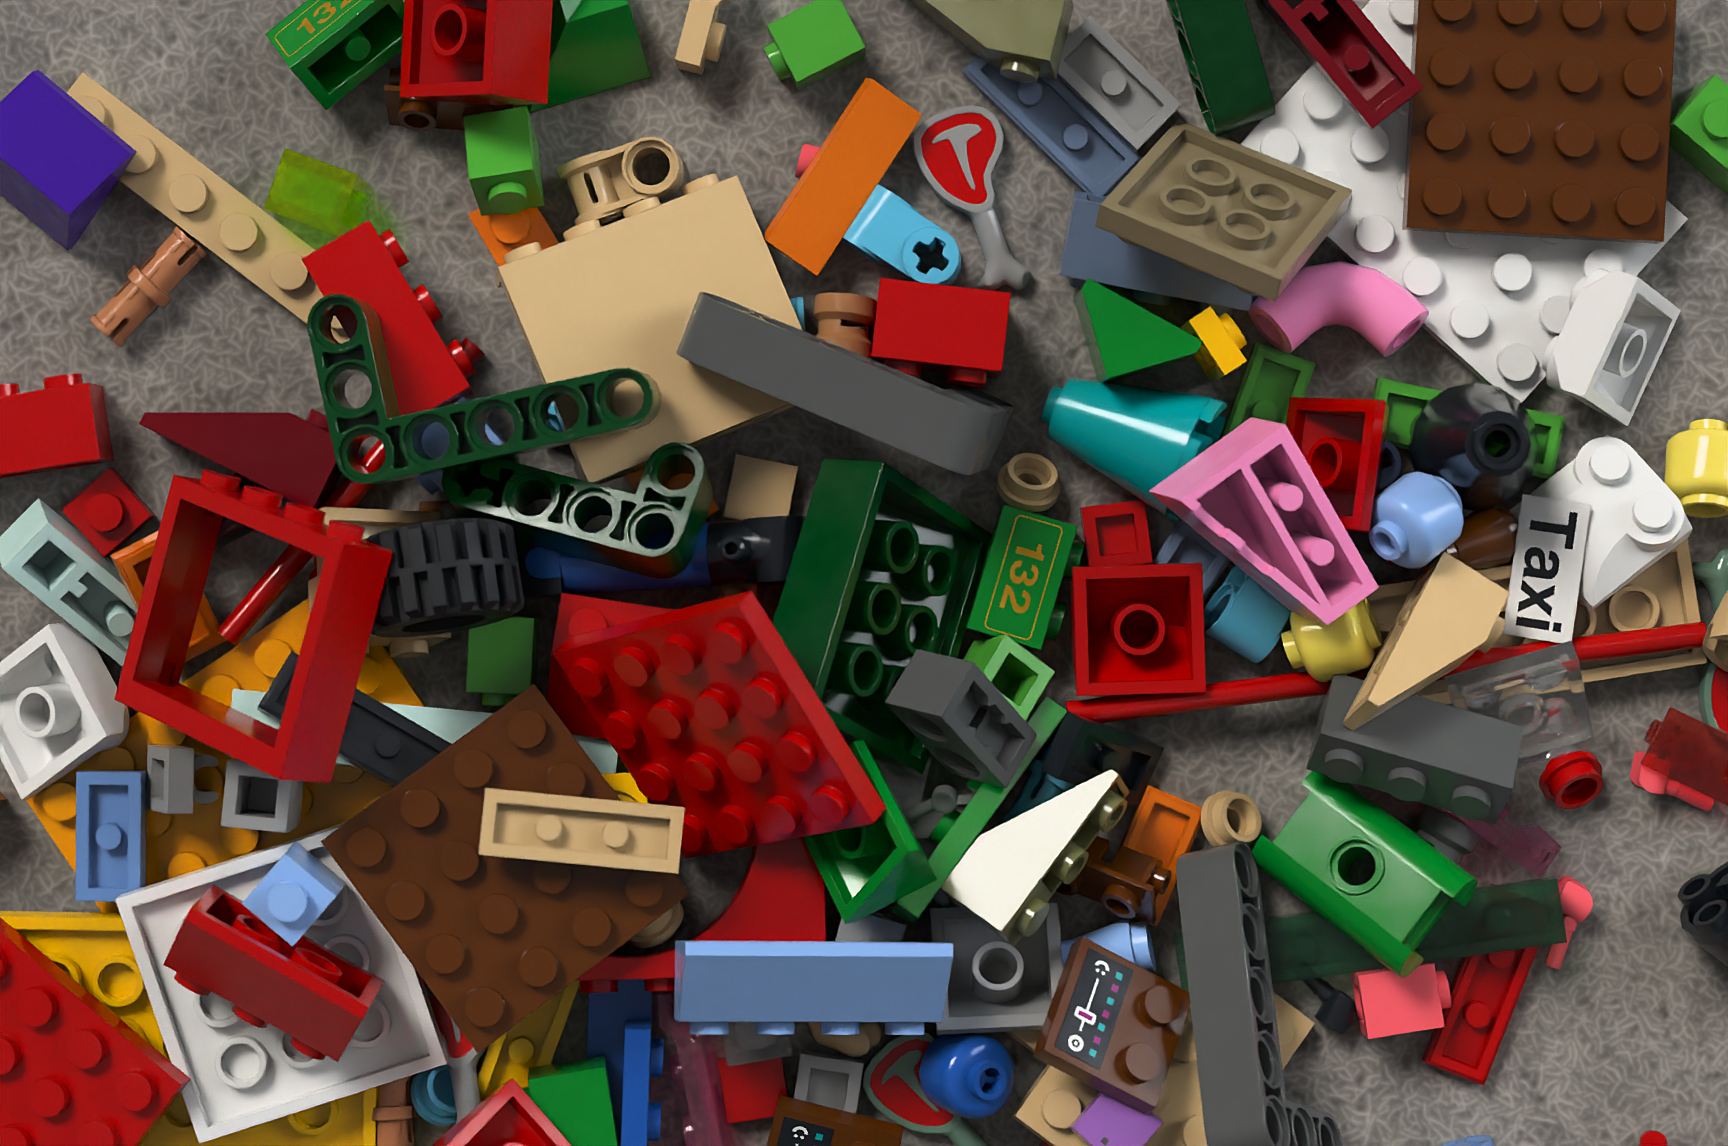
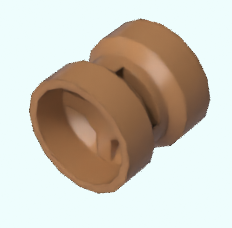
[813,293,877,359]

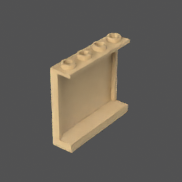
[494,174,803,485]

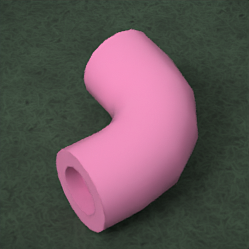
[1248,261,1429,357]

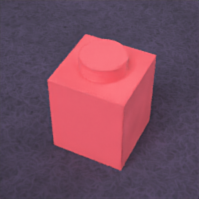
[1349,956,1451,1039]

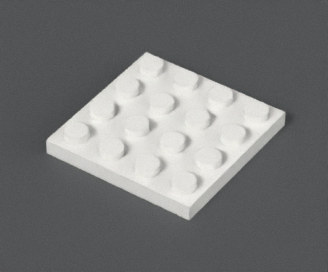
[115,822,449,1144]

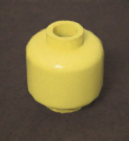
[1664,419,1728,518]
[1281,598,1383,682]

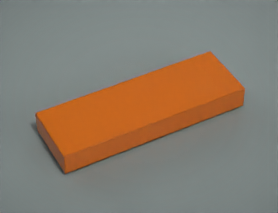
[763,78,922,276]

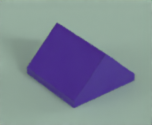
[0,70,137,250]

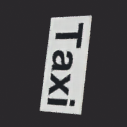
[1502,494,1592,645]

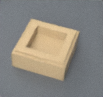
[723,454,799,520]

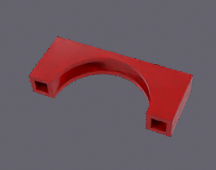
[575,837,826,993]

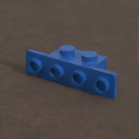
[586,954,664,1146]

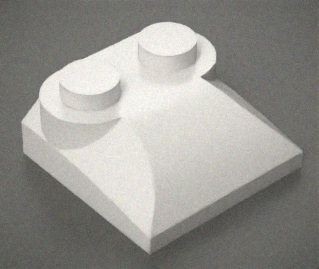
[1542,268,1681,426]
[1509,435,1693,612]
[0,622,130,800]

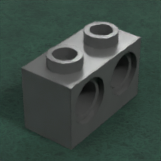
[885,649,1037,788]

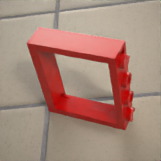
[114,469,393,783]

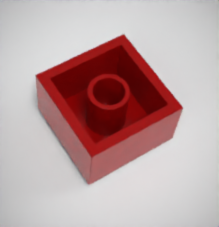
[871,278,1011,389]

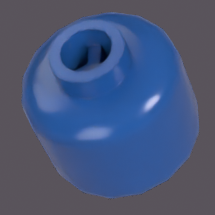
[919,1033,1015,1119]

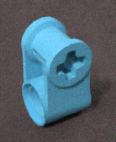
[841,184,961,286]
[1204,565,1291,663]

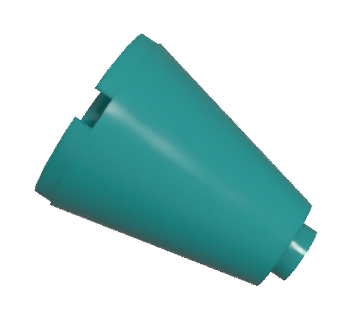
[1041,378,1227,522]

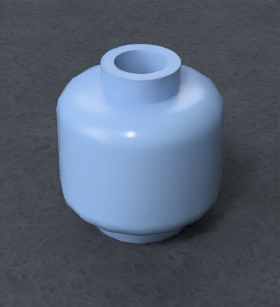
[1368,471,1464,569]

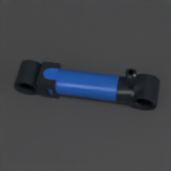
[515,516,805,598]

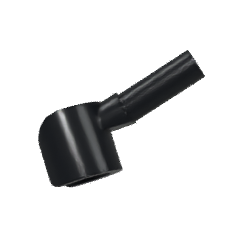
[1285,952,1357,1034]

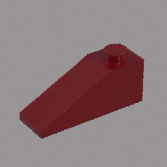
[1259,0,1424,130]
[139,408,342,509]

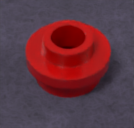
[1539,751,1603,809]

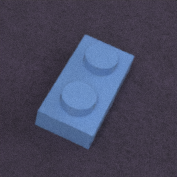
[75,770,147,902]

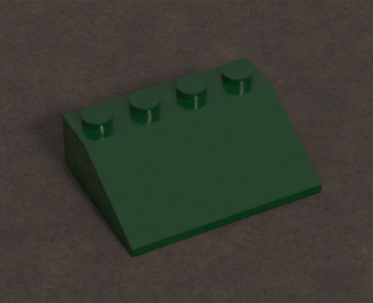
[773,458,992,775]

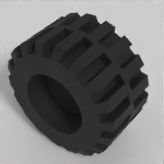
[364,518,525,638]

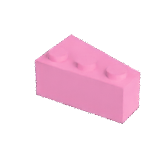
[1149,417,1379,625]

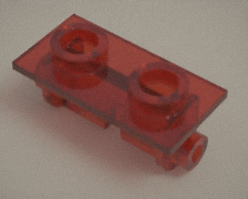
[1641,707,1728,805]

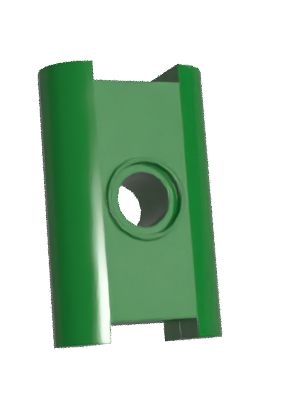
[1252,771,1477,978]

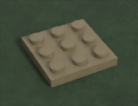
[1095,119,1352,302]

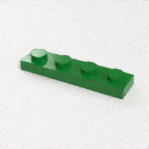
[891,696,1067,926]

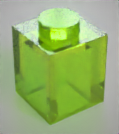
[263,148,371,238]

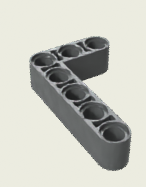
[676,291,1015,475]
[1176,841,1343,1146]

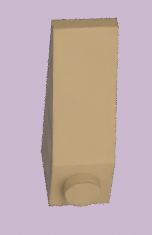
[1342,551,1510,731]

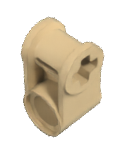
[556,137,685,225]

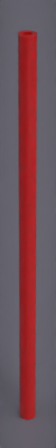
[1066,621,1707,723]

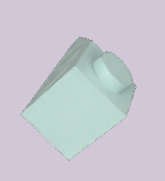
[0,498,137,667]

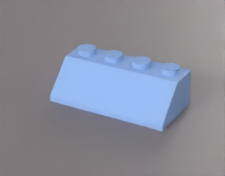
[674,940,953,1035]

